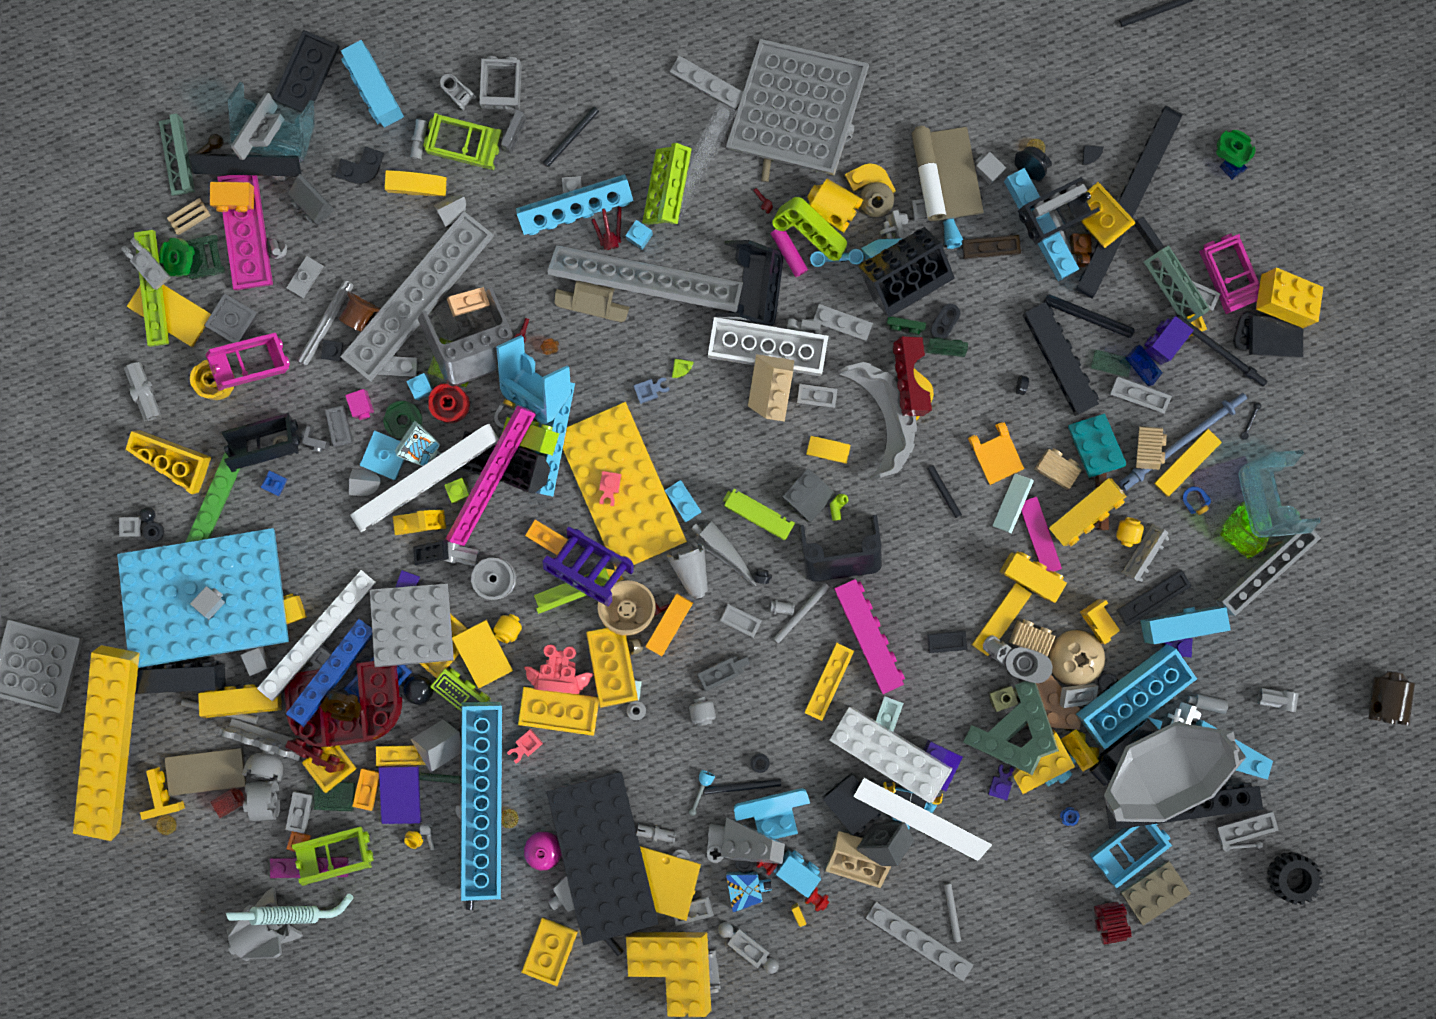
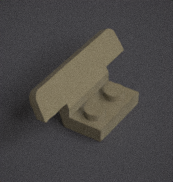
[555,281,630,322]

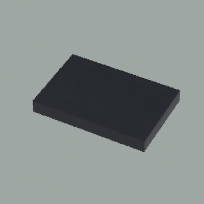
[1249,316,1303,358]

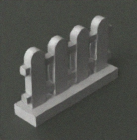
[219,718,301,761]

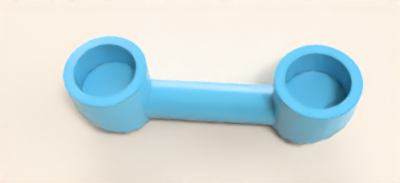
[810,249,864,267]

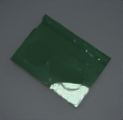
[314,781,355,812]

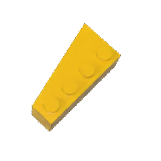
[125,430,211,494]

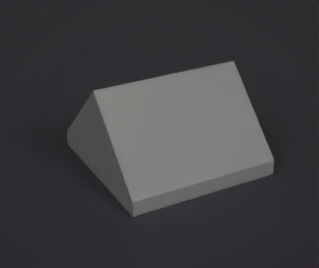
[411,720,461,772]

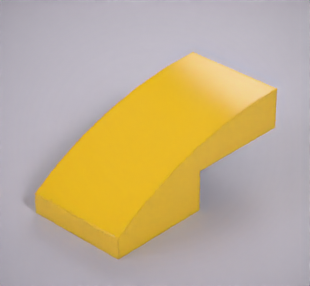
[807,436,851,464]

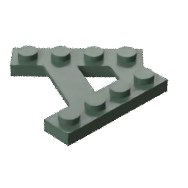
[963,681,1059,775]

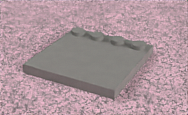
[0,620,83,713]

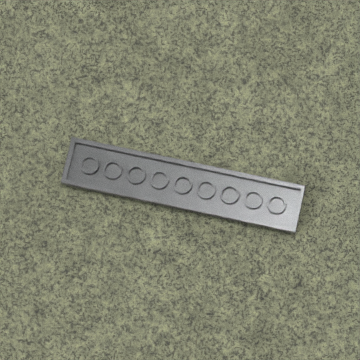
[341,211,494,382]
[548,245,743,312]

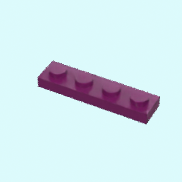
[270,857,348,878]

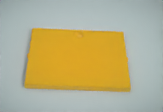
[640,846,701,921]

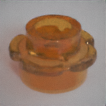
[540,338,559,355]

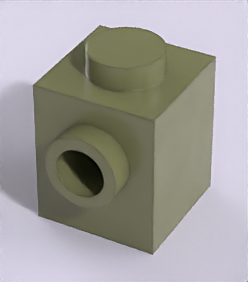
[987,685,1019,712]

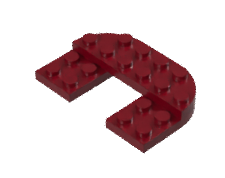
[284,661,402,747]

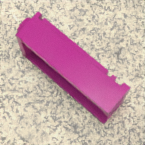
[1199,233,1260,314]
[206,333,290,391]

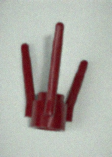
[592,206,622,250]

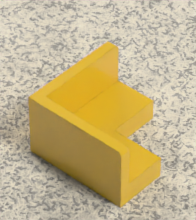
[1080,599,1120,644]

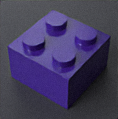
[1143,316,1194,365]

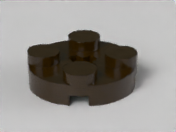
[321,690,362,721]

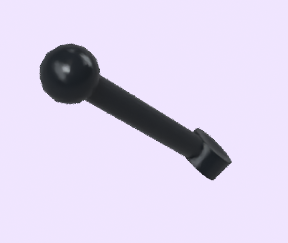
[1241,402,1261,440]

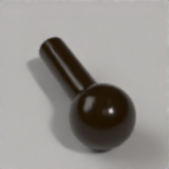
[195,134,224,154]

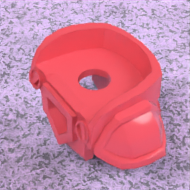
[525,644,593,694]

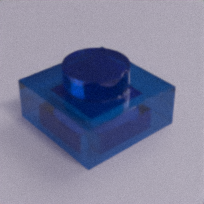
[1219,160,1247,180]

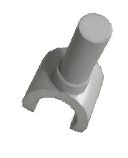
[420,823,435,850]

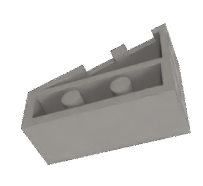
[721,817,785,864]

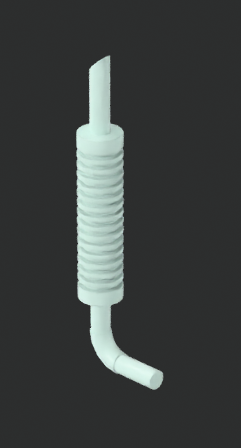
[226,894,353,925]

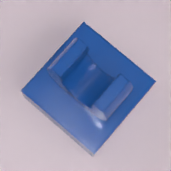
[261,471,288,496]

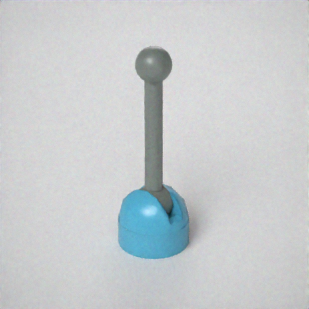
[689,770,715,816]

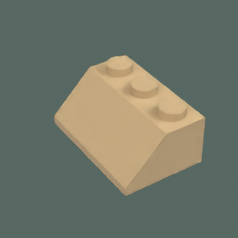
[748,354,794,422]
[825,831,891,888]

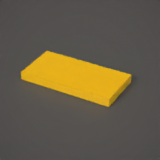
[127,284,211,347]
[586,628,638,708]
[518,687,599,736]

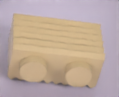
[1136,426,1167,470]
[1034,448,1082,490]
[1009,619,1056,656]

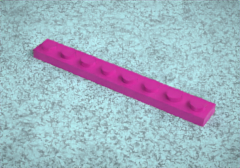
[446,405,536,546]

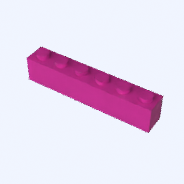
[833,579,905,694]

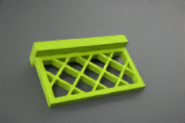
[642,143,692,225]

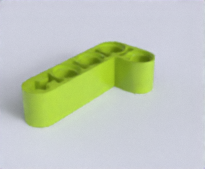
[772,197,847,261]

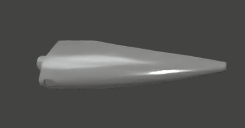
[691,521,756,587]

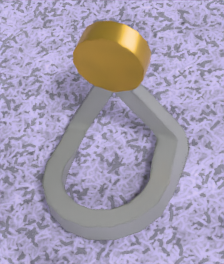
[494,399,516,428]

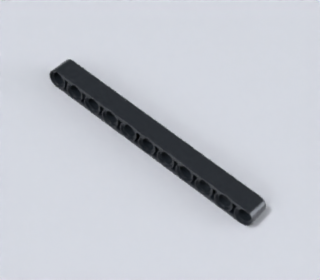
[1074,105,1183,299]

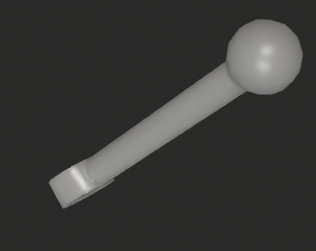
[1222,841,1263,852]

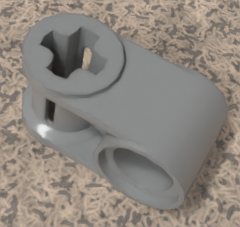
[440,74,476,111]
[983,635,1013,667]
[707,824,725,863]

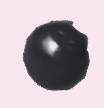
[403,675,433,705]

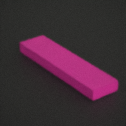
[1021,497,1062,572]

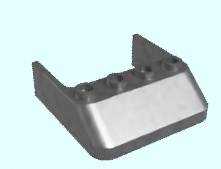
[418,287,513,386]

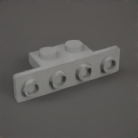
[231,93,285,160]

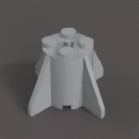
[226,888,303,961]

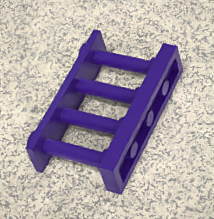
[543,526,634,607]

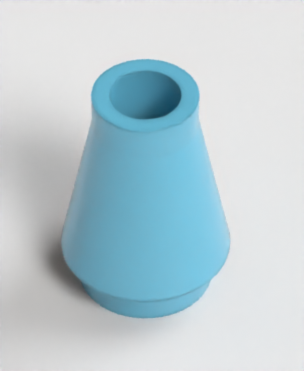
[943,219,963,249]

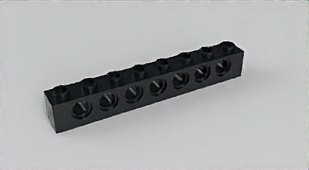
[1106,782,1263,829]

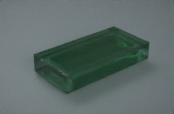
[1090,350,1133,378]

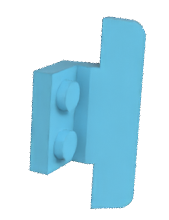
[734,788,810,839]

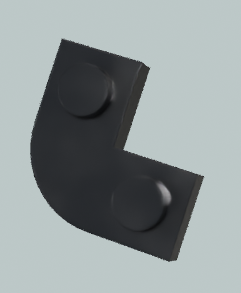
[335,147,384,185]

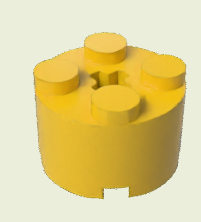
[190,360,235,400]

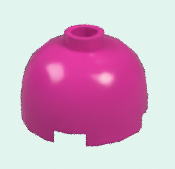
[524,831,561,871]

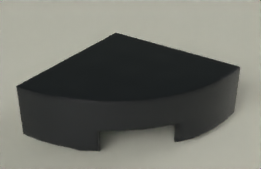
[1082,145,1104,165]

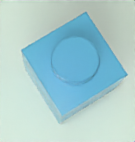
[625,220,653,250]
[407,373,434,401]

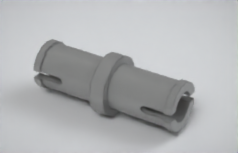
[410,119,428,160]
[636,824,676,844]

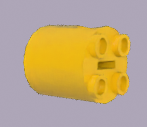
[807,178,863,233]

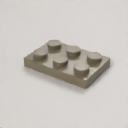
[1120,861,1191,925]

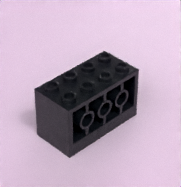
[858,227,955,317]

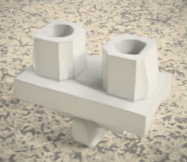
[1167,702,1201,724]

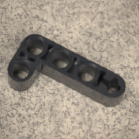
[1090,718,1159,786]

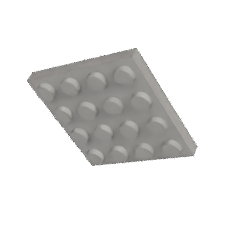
[370,584,454,667]

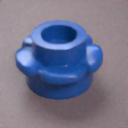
[1060,807,1080,826]

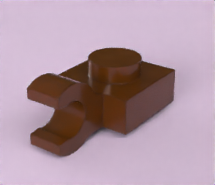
[1070,233,1092,268]

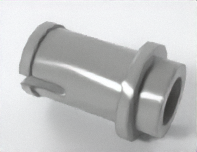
[770,599,795,615]

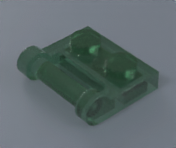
[186,235,225,280]

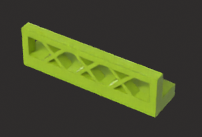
[534,567,609,614]

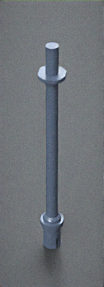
[1119,393,1247,491]

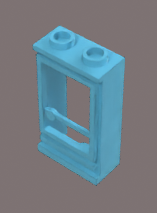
[1089,824,1172,888]

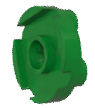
[1216,130,1255,167]
[159,238,194,277]

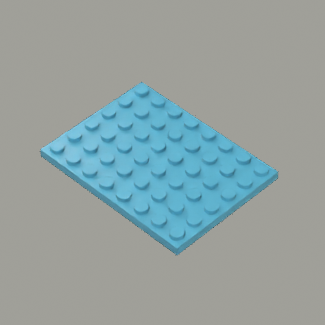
[117,528,289,668]

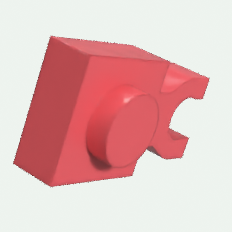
[599,471,622,506]
[507,729,543,764]

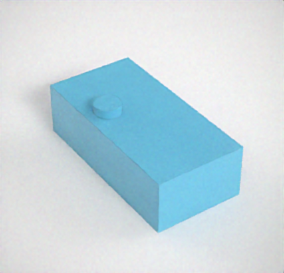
[1140,606,1231,644]

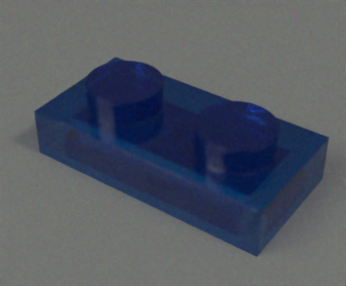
[1125,345,1163,386]

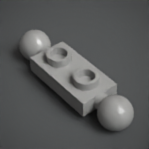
[718,922,779,974]

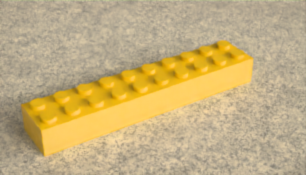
[73,645,140,841]

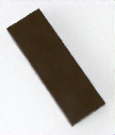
[962,235,1021,259]

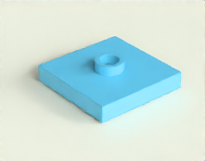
[360,430,405,480]

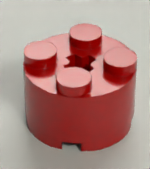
[428,384,470,424]

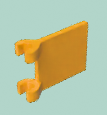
[968,422,1024,485]

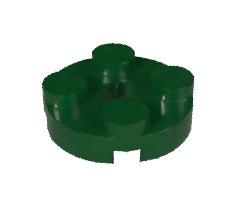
[383,401,423,439]

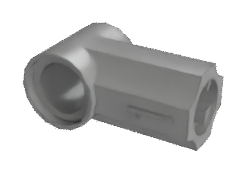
[443,542,480,566]
[1257,688,1299,712]

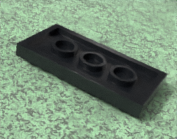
[272,30,339,116]

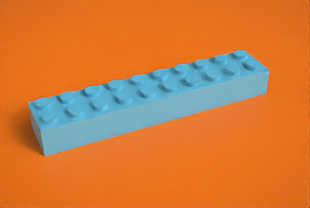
[460,702,502,901]

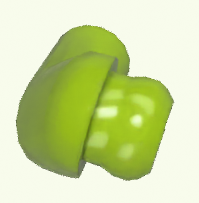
[830,494,848,521]

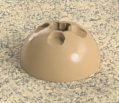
[598,581,655,635]
[1048,630,1105,686]

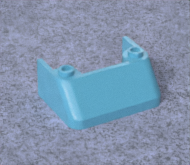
[496,335,571,424]

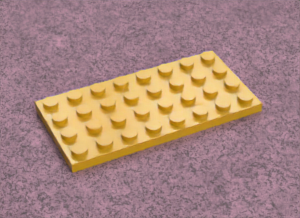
[563,402,687,570]

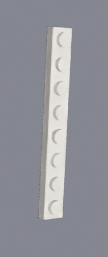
[257,570,376,701]

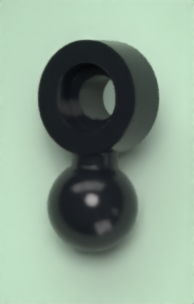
[139,507,164,542]

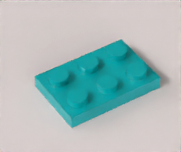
[1068,414,1126,478]

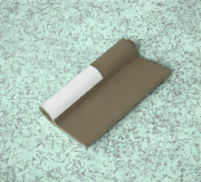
[911,126,984,221]

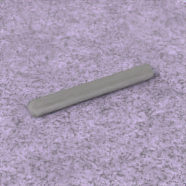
[298,280,354,365]

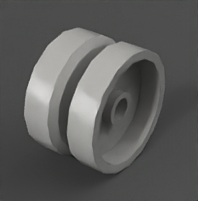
[471,558,517,600]

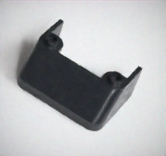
[715,240,783,326]
[799,515,882,582]

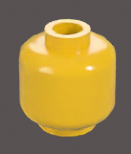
[1116,517,1144,547]
[493,614,522,644]

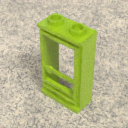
[424,113,503,170]
[723,489,795,540]
[292,827,374,886]

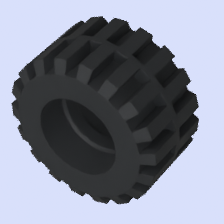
[1267,852,1323,905]

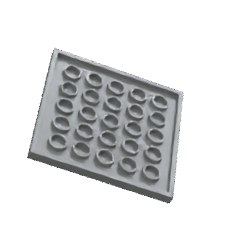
[726,39,869,176]

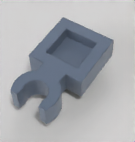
[634,378,670,404]

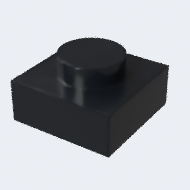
[321,340,344,362]

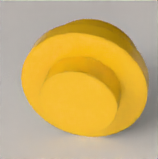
[404,831,423,849]

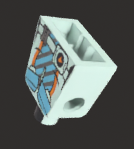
[395,421,442,466]

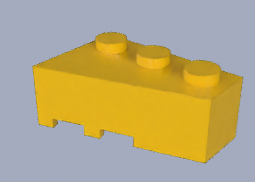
[1012,729,1075,794]

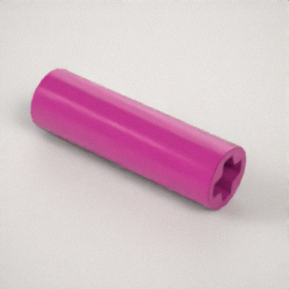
[770,229,808,277]

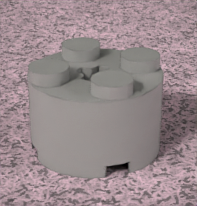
[243,781,280,821]

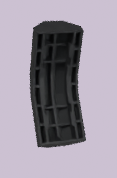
[459,431,550,494]

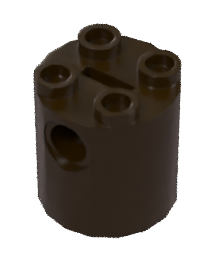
[1368,671,1415,725]

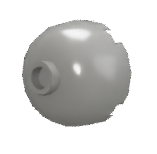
[242,750,284,782]

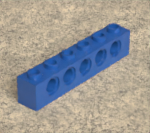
[286,619,373,727]

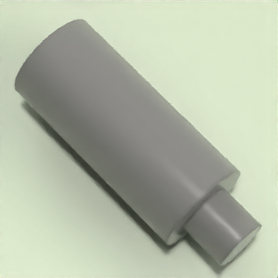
[1187,694,1228,714]

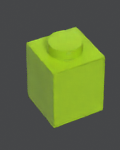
[444,478,470,504]

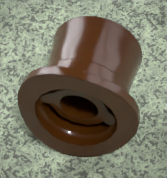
[338,291,381,332]

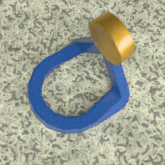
[1183,486,1211,515]

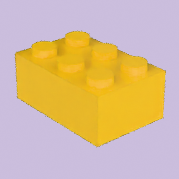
[1256,268,1323,328]
[999,551,1067,603]

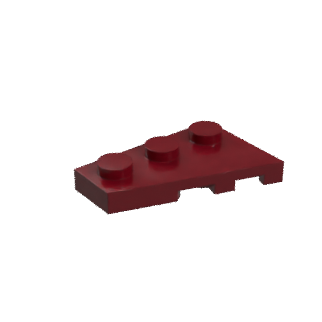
[285,738,345,773]

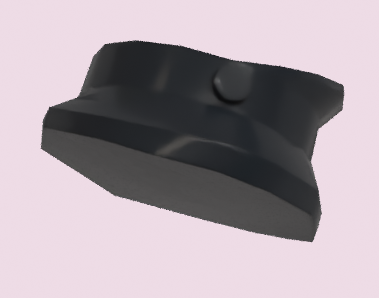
[1014,146,1052,181]

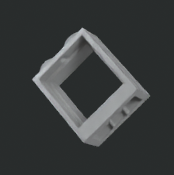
[480,56,522,110]

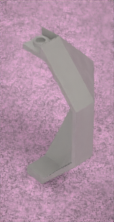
[1104,722,1246,822]

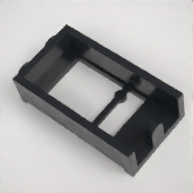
[1018,177,1100,245]
[222,413,300,472]

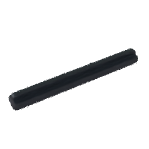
[1044,294,1135,338]

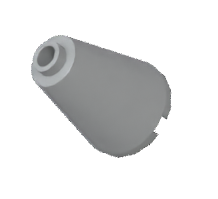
[667,543,708,599]

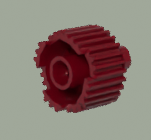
[1094,901,1132,945]

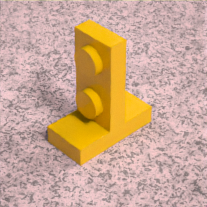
[393,510,446,535]
[140,767,185,820]

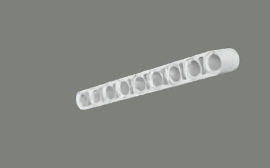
[350,424,499,532]

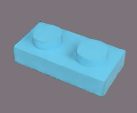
[665,480,701,522]

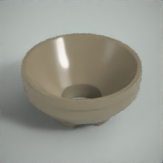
[860,182,894,217]

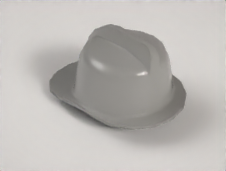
[1006,647,1053,683]

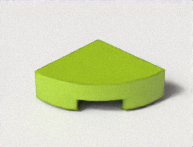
[672,359,694,378]

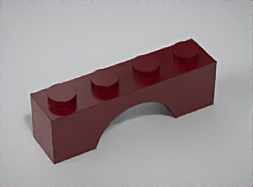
[893,336,932,416]

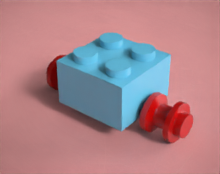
[756,849,829,912]

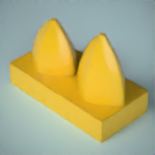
[1060,729,1099,771]

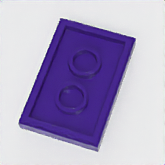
[379,765,421,824]

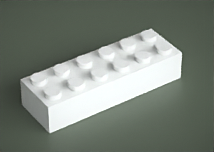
[708,317,828,376]
[830,707,953,803]

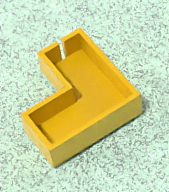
[626,932,711,1017]

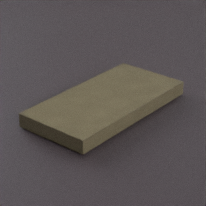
[165,748,247,796]

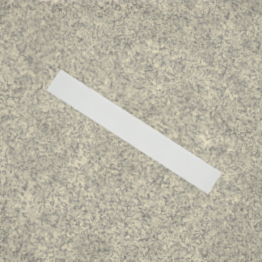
[854,778,992,861]

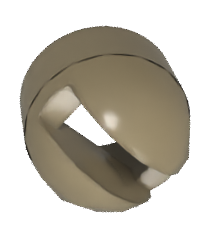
[628,639,644,655]

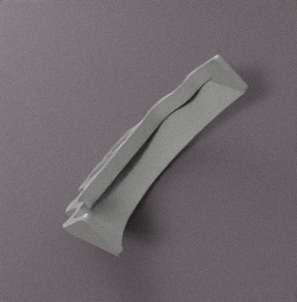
[838,362,917,481]

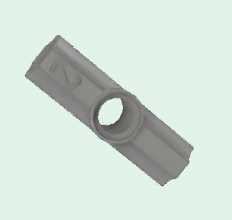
[124,362,161,422]

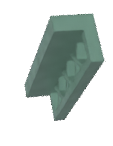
[159,113,195,196]
[1143,245,1210,323]

